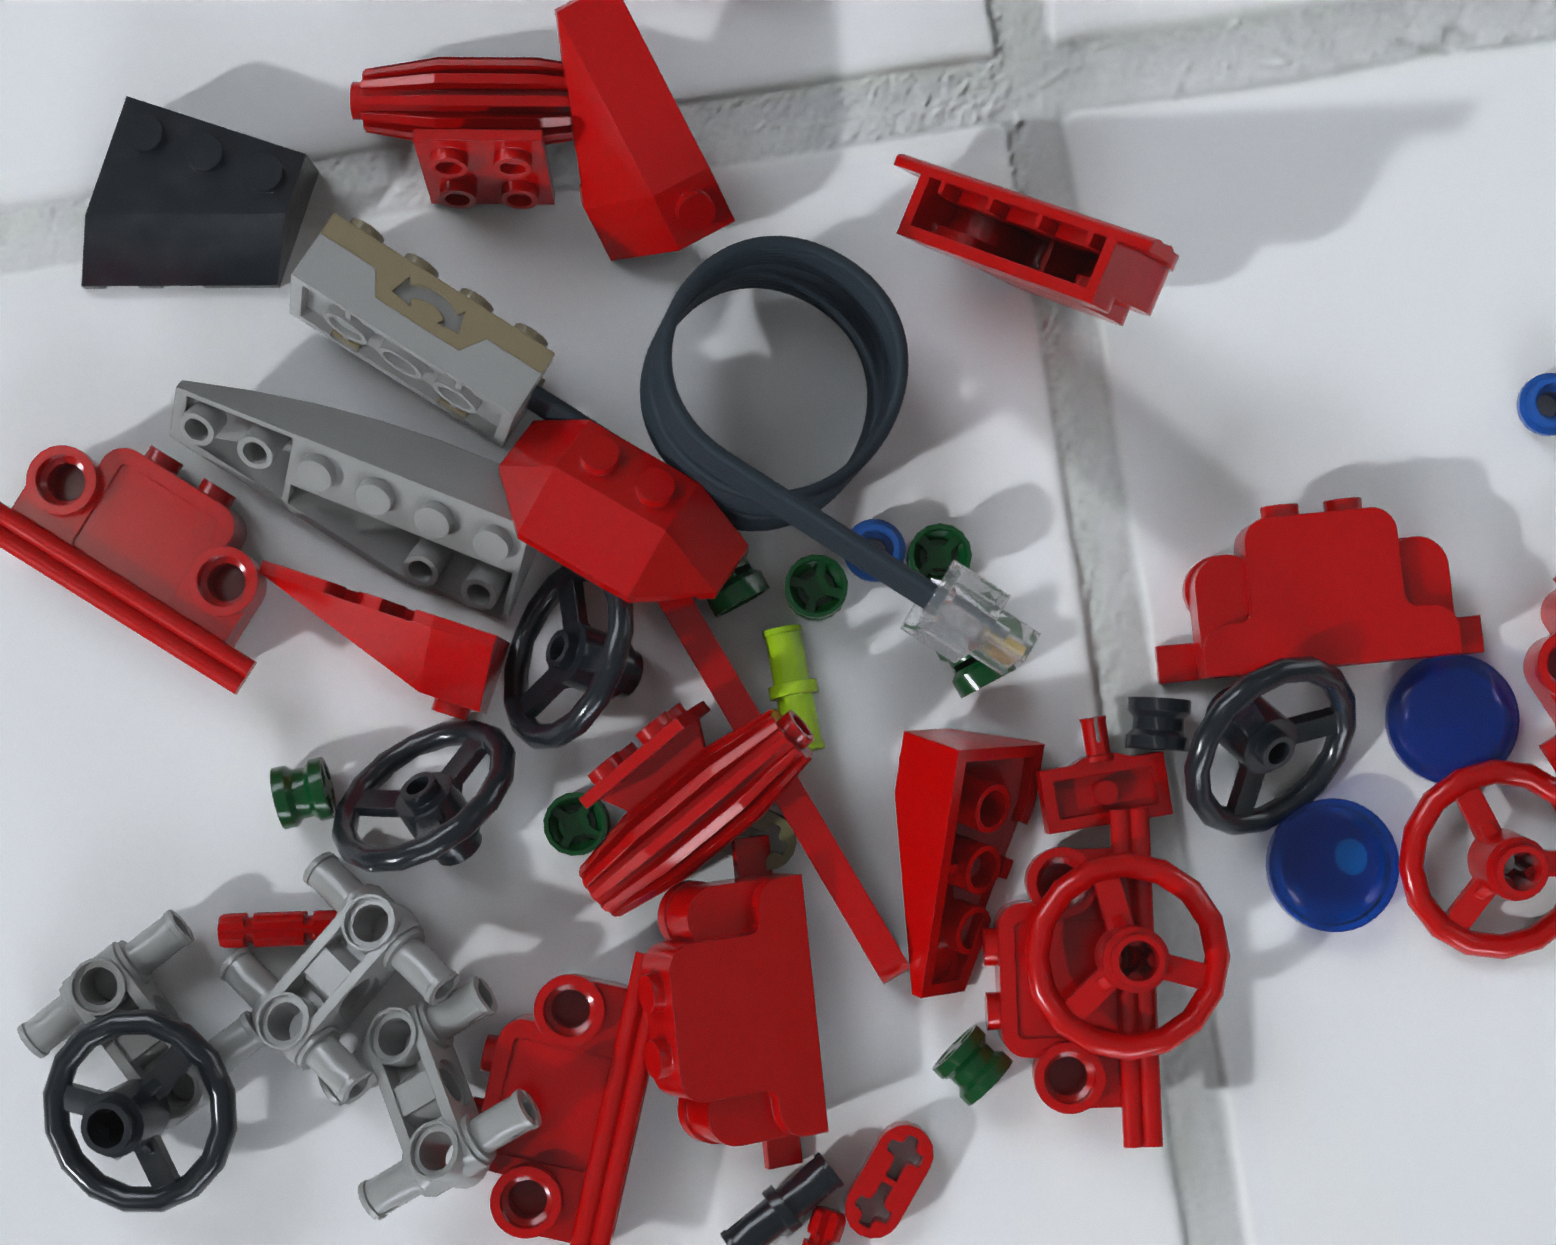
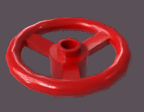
[1398,759,1556,959]
[1023,852,1231,1061]

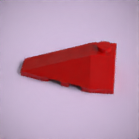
[554,0,735,261]

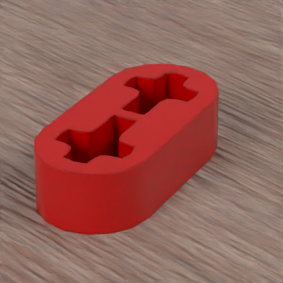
[844,1121,934,1239]

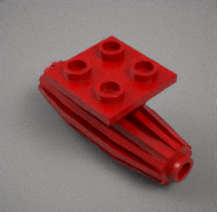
[350,57,573,209]
[579,701,814,917]

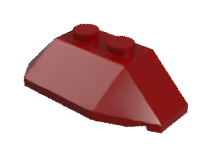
[498,419,749,603]

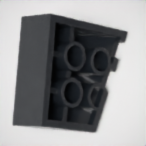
[81,96,319,289]

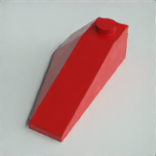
[259,560,510,721]
[895,728,1045,998]

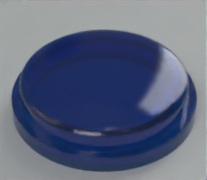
[1385,654,1520,783]
[1266,798,1399,932]

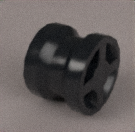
[1125,697,1191,752]

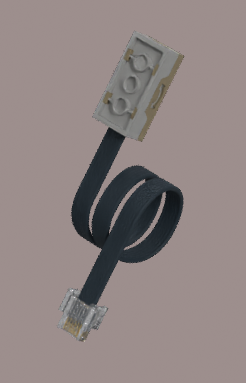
[290,212,1041,675]

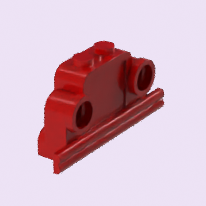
[893,154,1179,326]
[0,445,267,695]
[1155,497,1484,684]
[982,808,1163,1148]
[638,835,829,1170]
[473,951,650,1245]

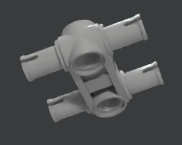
[219,852,460,1104]
[17,909,267,1160]
[318,976,542,1220]

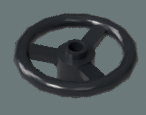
[504,566,644,749]
[1184,656,1356,835]
[331,719,516,872]
[43,1009,237,1212]

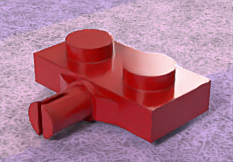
[1035,715,1173,834]

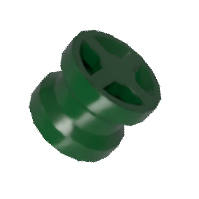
[270,757,337,829]
[932,1024,1013,1106]

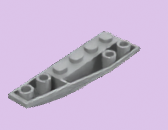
[169,380,537,622]

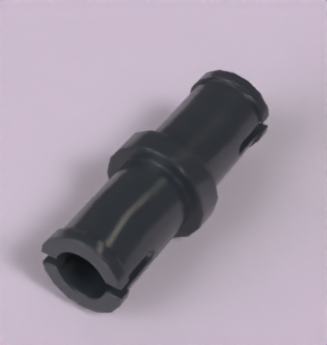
[720,1152,845,1245]

